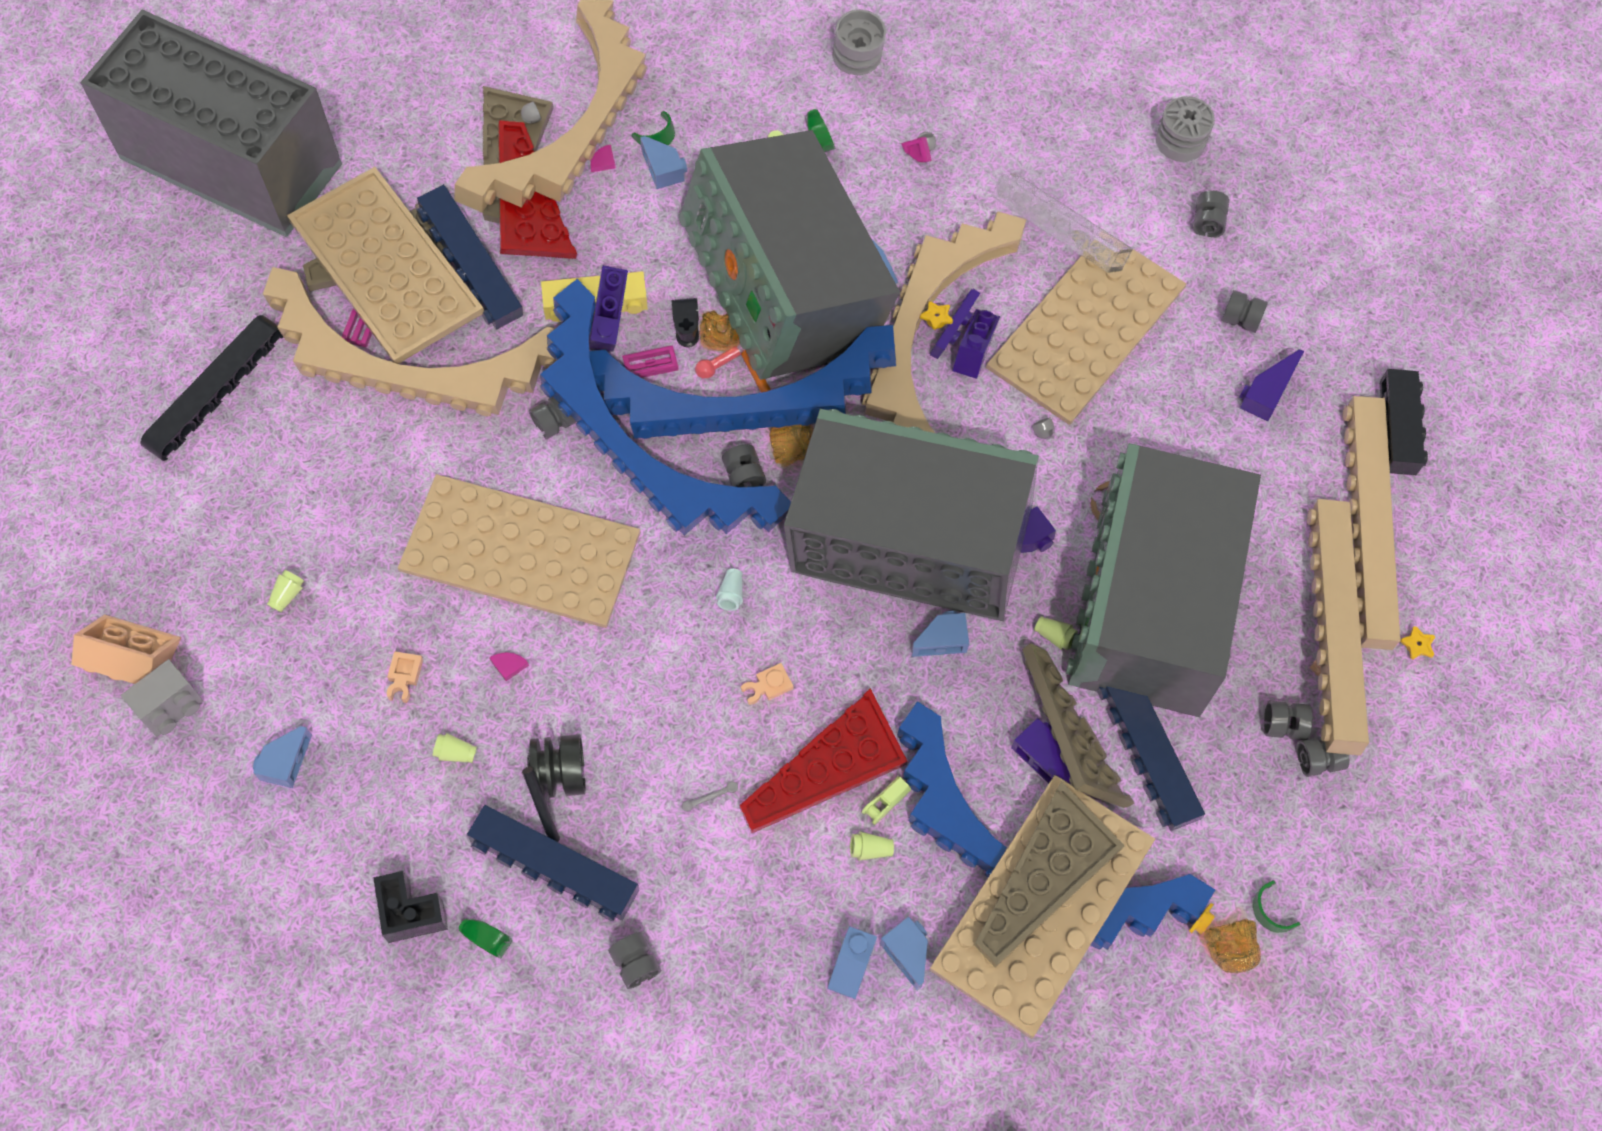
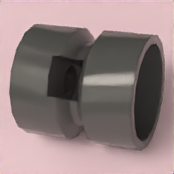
[1193,190,1230,238]
[1221,290,1268,333]
[529,396,576,440]
[722,444,766,487]
[1264,700,1313,740]
[1296,738,1350,777]
[608,932,661,989]

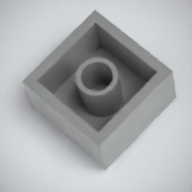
[120,659,204,737]

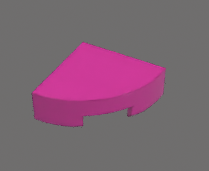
[901,137,932,162]
[590,144,615,172]
[489,652,529,681]

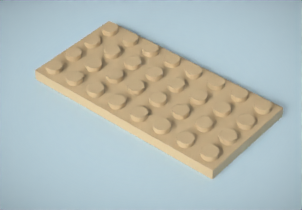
[287,167,484,364]
[986,230,1187,425]
[398,474,641,628]
[929,775,1155,1039]

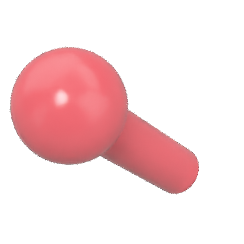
[695,346,741,378]

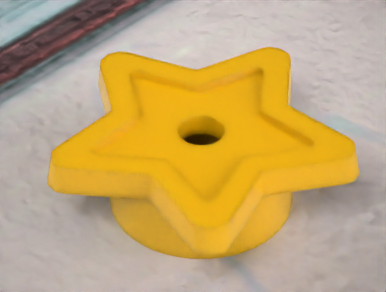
[920,301,953,330]
[1400,626,1435,660]
[1189,903,1215,934]

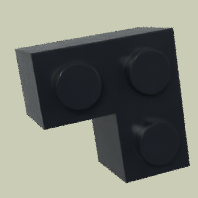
[373,871,448,943]

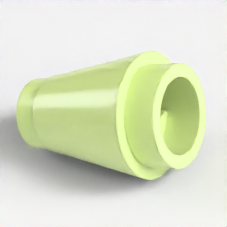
[267,570,304,613]
[1034,616,1078,650]
[432,733,477,763]
[850,831,894,861]

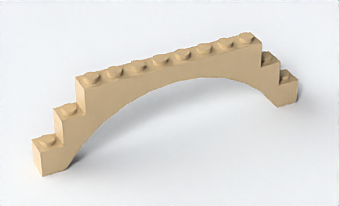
[455,0,647,213]
[862,211,1026,433]
[263,267,558,416]

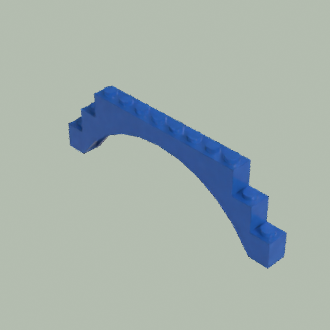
[540,279,791,536]
[589,325,896,439]
[897,701,1215,950]

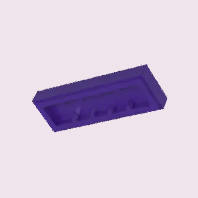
[929,288,980,359]

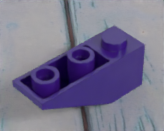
[589,265,628,352]
[952,309,1000,379]

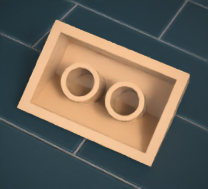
[71,614,181,684]

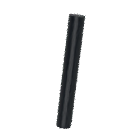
[522,767,560,842]

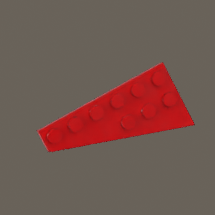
[498,120,577,259]
[740,688,908,834]

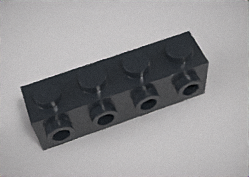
[1380,369,1428,476]

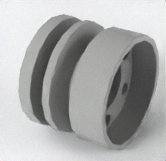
[832,9,886,76]
[1156,96,1215,162]

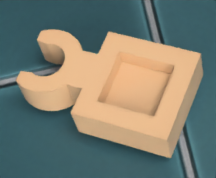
[387,651,423,703]
[741,663,794,705]

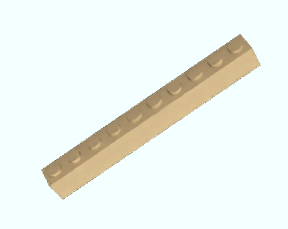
[1343,396,1400,650]
[1307,499,1369,756]

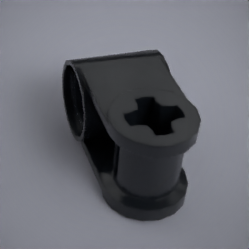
[672,298,699,347]

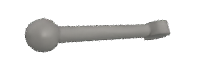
[682,781,738,812]

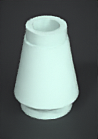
[716,568,743,611]

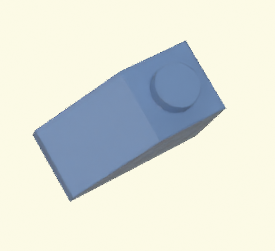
[640,136,688,189]
[911,611,969,657]
[253,726,312,789]
[880,917,928,991]
[827,926,877,999]

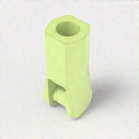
[862,776,911,825]

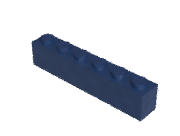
[416,184,523,330]
[1097,686,1205,831]
[466,805,639,922]

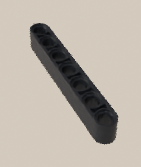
[140,315,284,461]

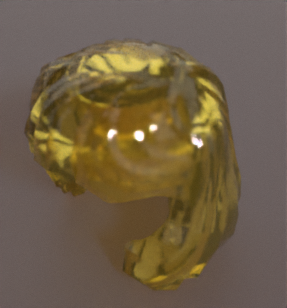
[699,310,740,351]
[769,424,814,468]
[1203,919,1261,973]

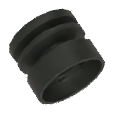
[527,734,586,798]

